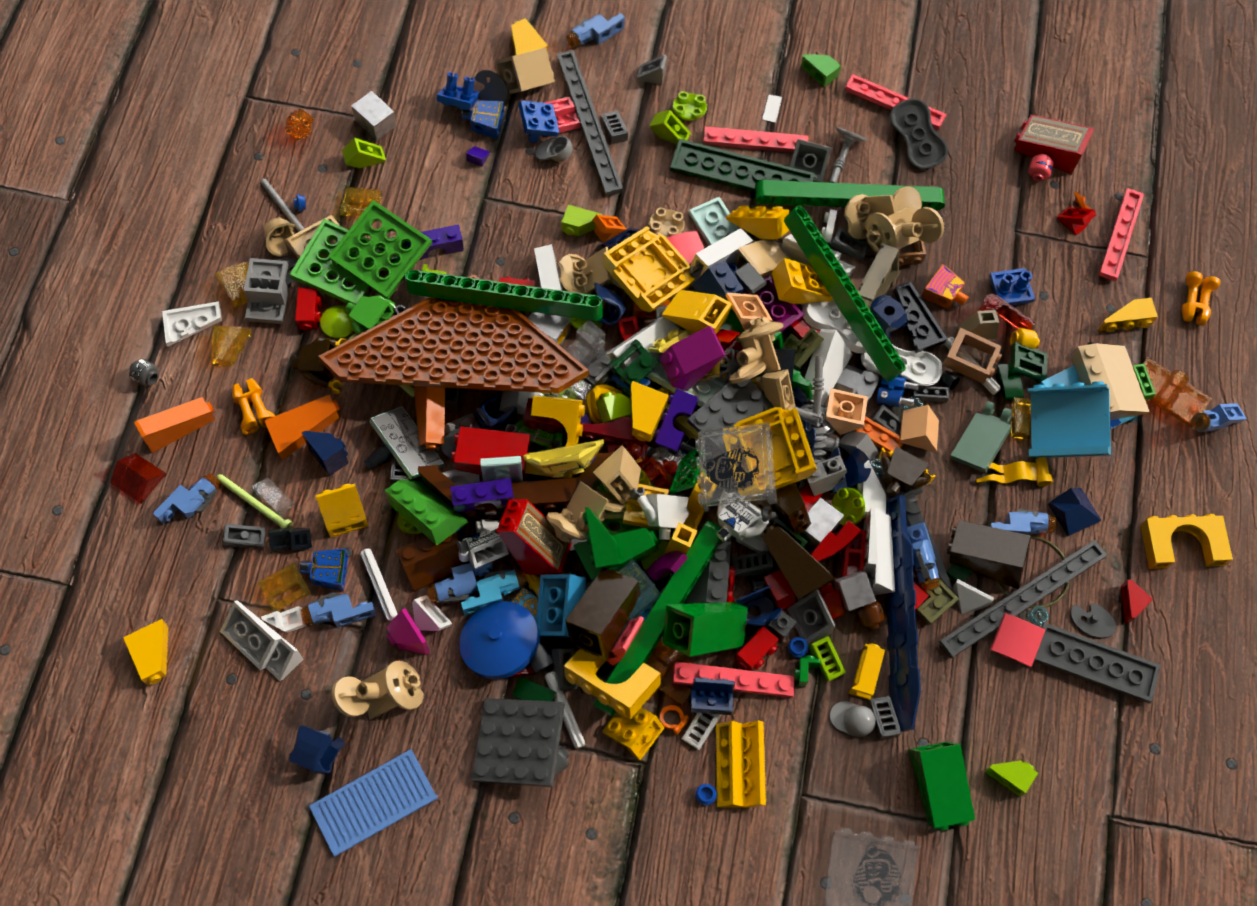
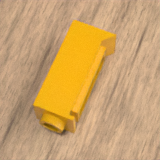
[848,643,885,700]

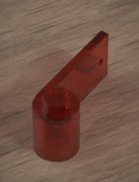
[979,294,1035,330]

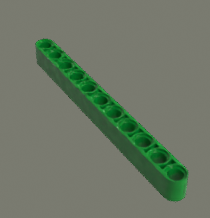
[755,180,945,211]
[784,206,906,382]
[405,270,603,321]
[594,521,722,717]

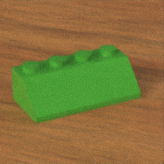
[385,479,468,545]

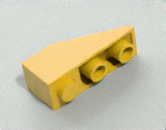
[1098,298,1158,332]

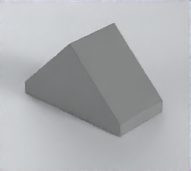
[636,55,667,85]
[838,431,879,464]

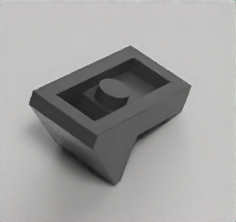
[735,263,767,294]

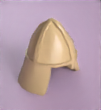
[264,217,295,257]

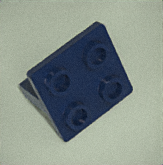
[689,677,735,715]

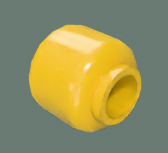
[1010,328,1040,349]

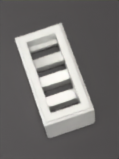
[682,713,721,750]

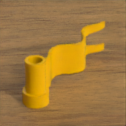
[976,457,1053,487]

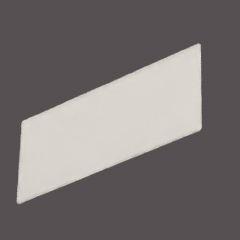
[762,94,782,123]

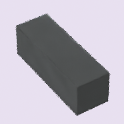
[911,386,949,403]

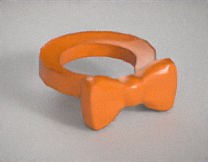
[1074,191,1091,209]
[659,705,690,735]

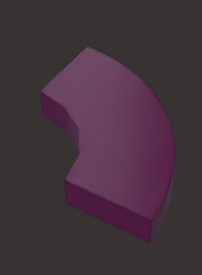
[646,551,688,581]

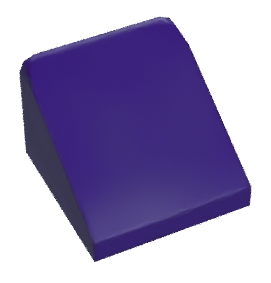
[466,146,490,167]

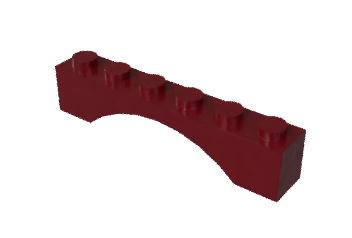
[523,398,638,449]

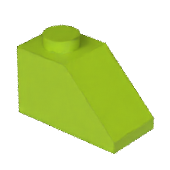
[649,110,691,145]
[342,138,386,168]
[562,205,602,236]
[596,392,631,423]
[985,761,1038,797]

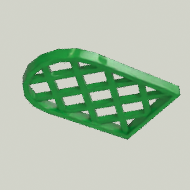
[670,449,704,494]

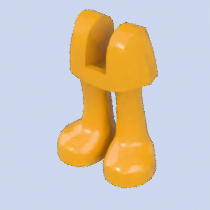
[1182,271,1221,326]
[232,378,275,435]

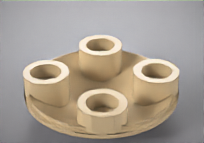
[649,208,685,238]

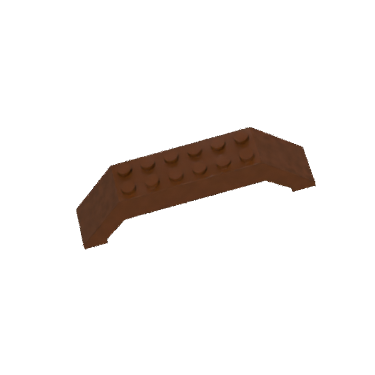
[418,452,614,522]

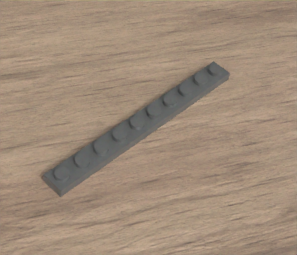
[557,50,623,196]
[939,540,1107,659]

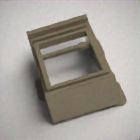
[857,243,900,310]

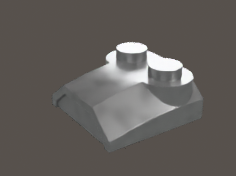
[833,364,880,404]

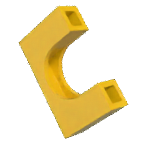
[525,395,585,478]
[663,474,717,555]
[1140,514,1233,569]
[564,649,661,719]

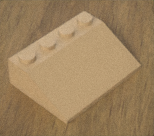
[1071,343,1149,420]

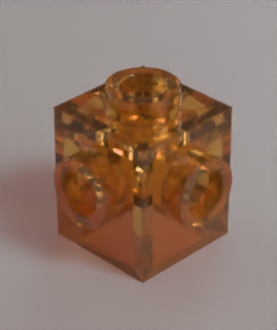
[284,108,314,140]

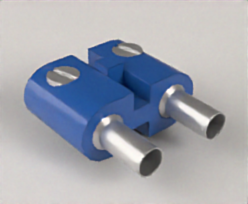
[877,377,919,407]

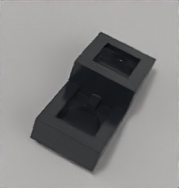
[268,528,312,551]

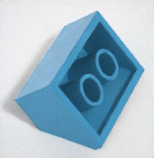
[536,574,586,638]

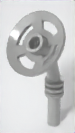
[829,127,868,183]
[801,356,832,435]

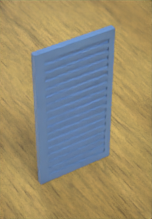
[309,749,438,857]

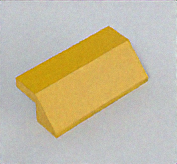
[716,720,766,808]

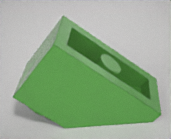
[800,54,841,87]

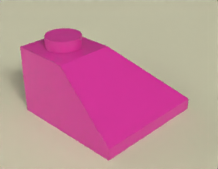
[386,608,430,655]

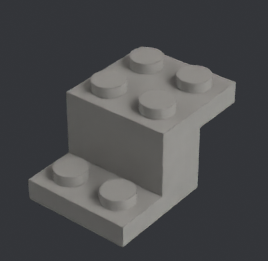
[244,258,289,324]

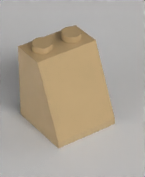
[494,48,555,94]
[735,239,791,280]

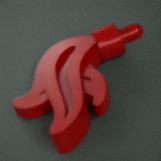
[726,566,735,602]

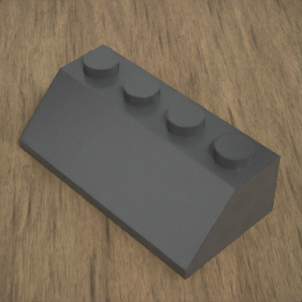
[685,530,732,604]

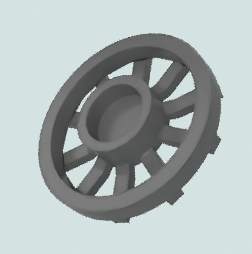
[715,349,741,384]

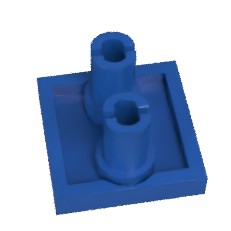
[437,72,480,110]
[518,100,559,143]
[989,268,1035,307]

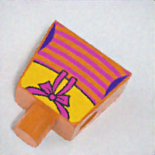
[921,264,969,308]

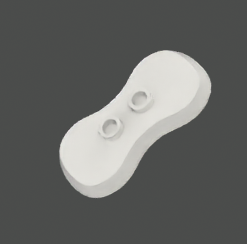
[802,301,867,354]
[861,344,942,386]

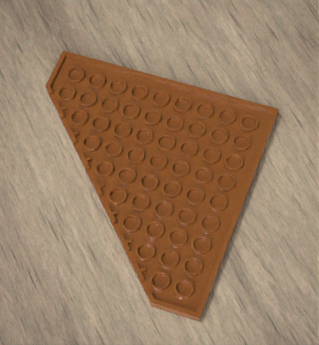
[318,274,589,393]

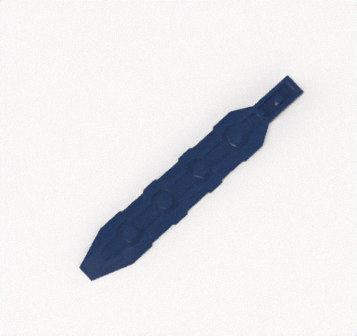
[885,495,921,732]

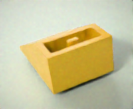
[726,205,789,240]
[772,258,834,304]
[662,290,732,334]
[315,484,368,538]

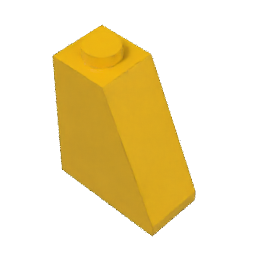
[511,18,548,55]
[630,381,669,442]
[123,619,168,685]

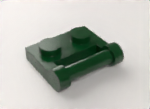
[608,339,659,389]
[1009,342,1047,383]

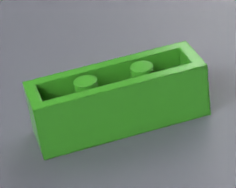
[1133,364,1156,400]

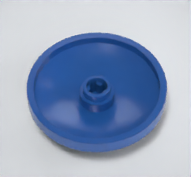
[460,601,540,679]

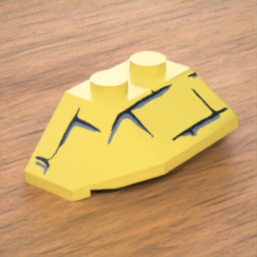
[523,439,604,478]

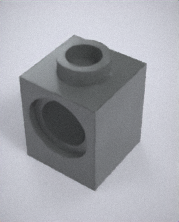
[767,611,797,644]

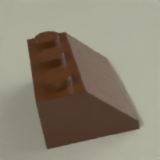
[396,533,468,592]

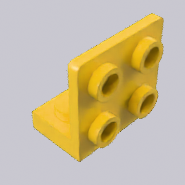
[602,708,665,760]

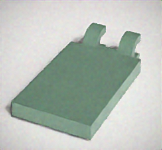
[951,401,1012,473]

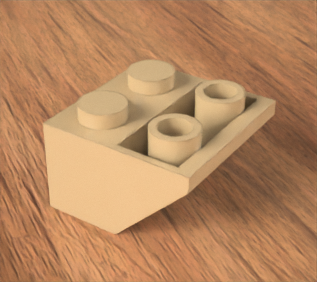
[593,446,641,505]

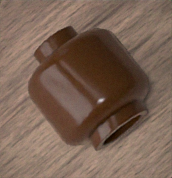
[856,602,885,630]

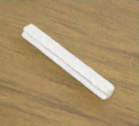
[944,337,1001,395]
[360,549,397,621]
[545,672,585,749]

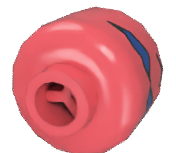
[1028,154,1054,181]

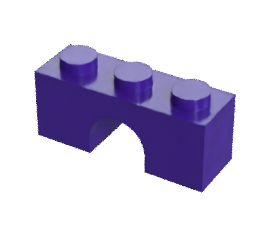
[406,224,464,260]
[653,389,699,454]
[451,478,514,513]

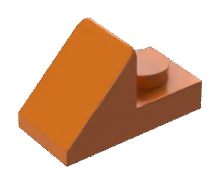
[592,214,627,243]

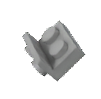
[584,350,614,387]

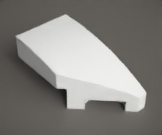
[261,606,306,633]

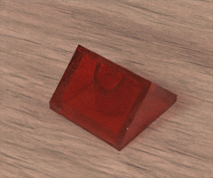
[110,453,167,504]

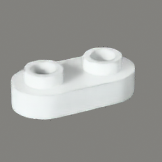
[821,209,837,243]

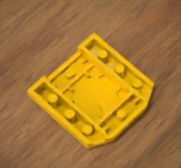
[601,226,695,312]
[723,407,817,498]

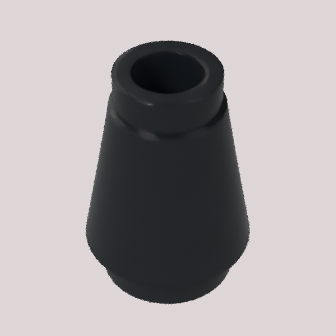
[364,444,393,470]

